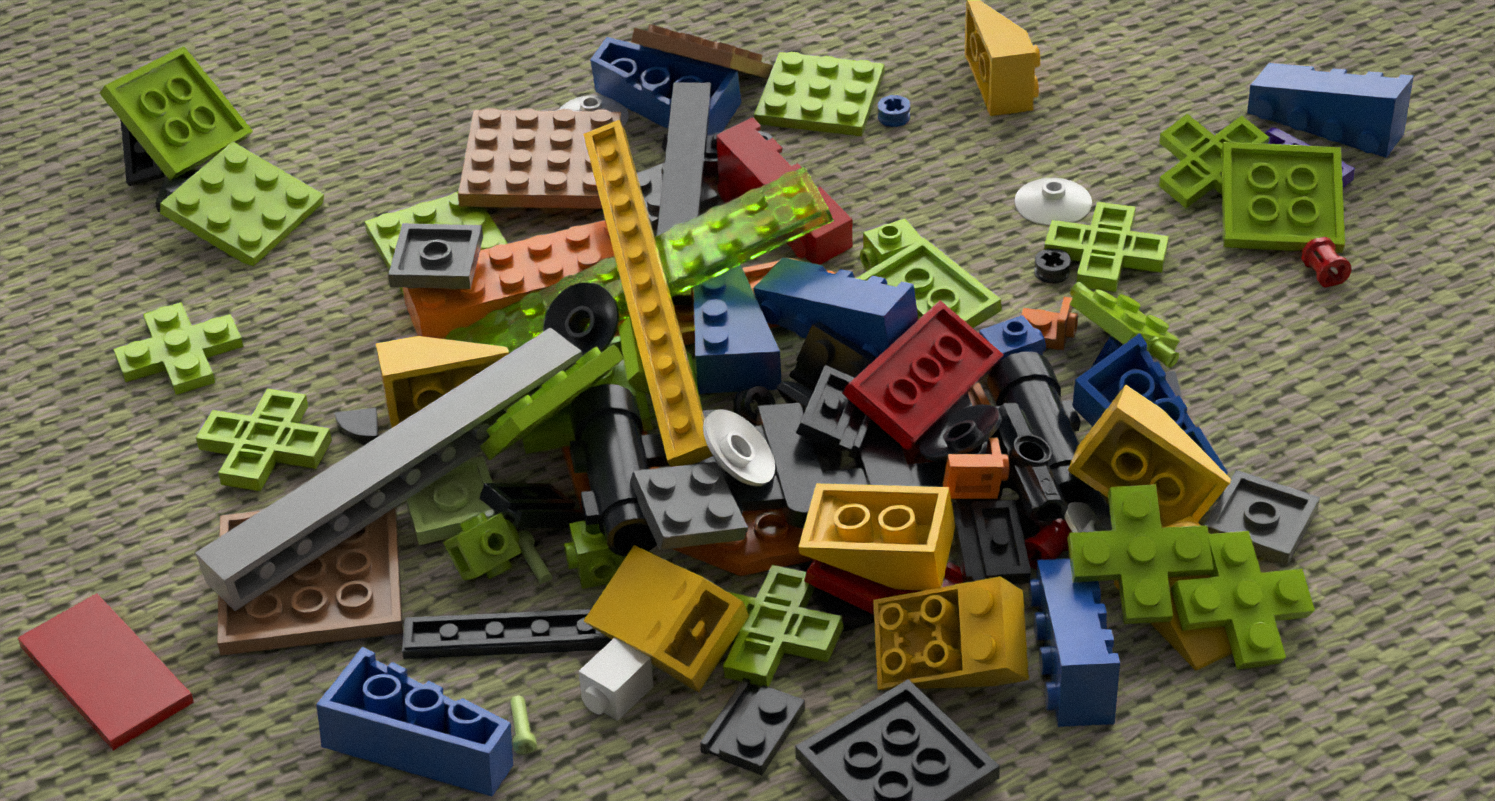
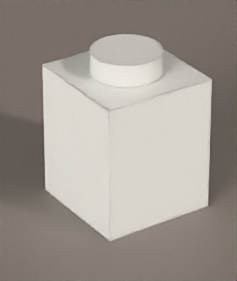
[578,638,654,721]

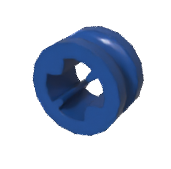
[878,95,910,127]

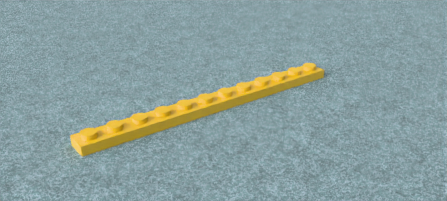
[583,120,713,467]

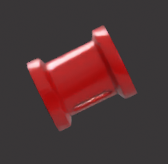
[1301,237,1352,288]
[1024,518,1073,570]

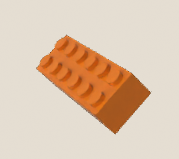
[403,220,626,342]

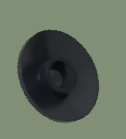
[543,282,619,355]
[919,404,1002,461]

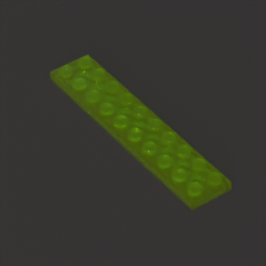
[441,166,834,353]

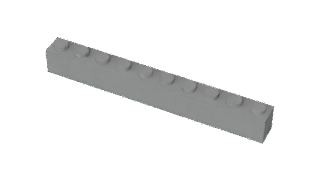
[195,328,583,611]

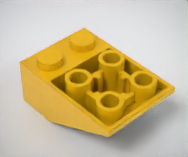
[584,545,749,693]
[873,576,1029,690]

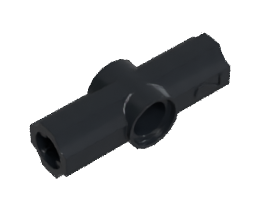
[992,403,1068,526]

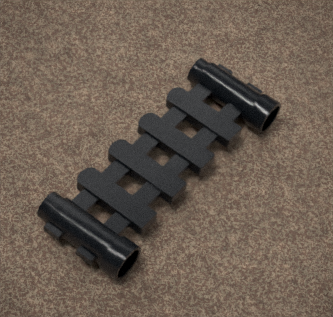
[569,351,1087,557]

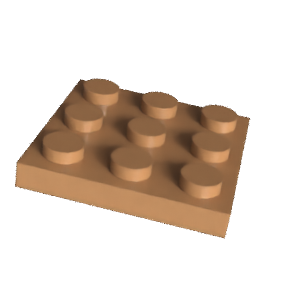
[631,24,773,79]

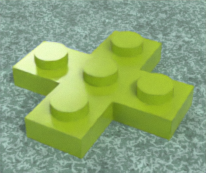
[1159,113,1269,209]
[1044,202,1169,292]
[113,302,244,395]
[196,388,332,491]
[1067,485,1213,624]
[1171,531,1315,669]
[723,565,843,687]

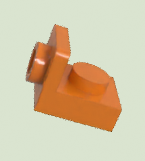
[1021,297,1078,351]
[943,438,1009,499]

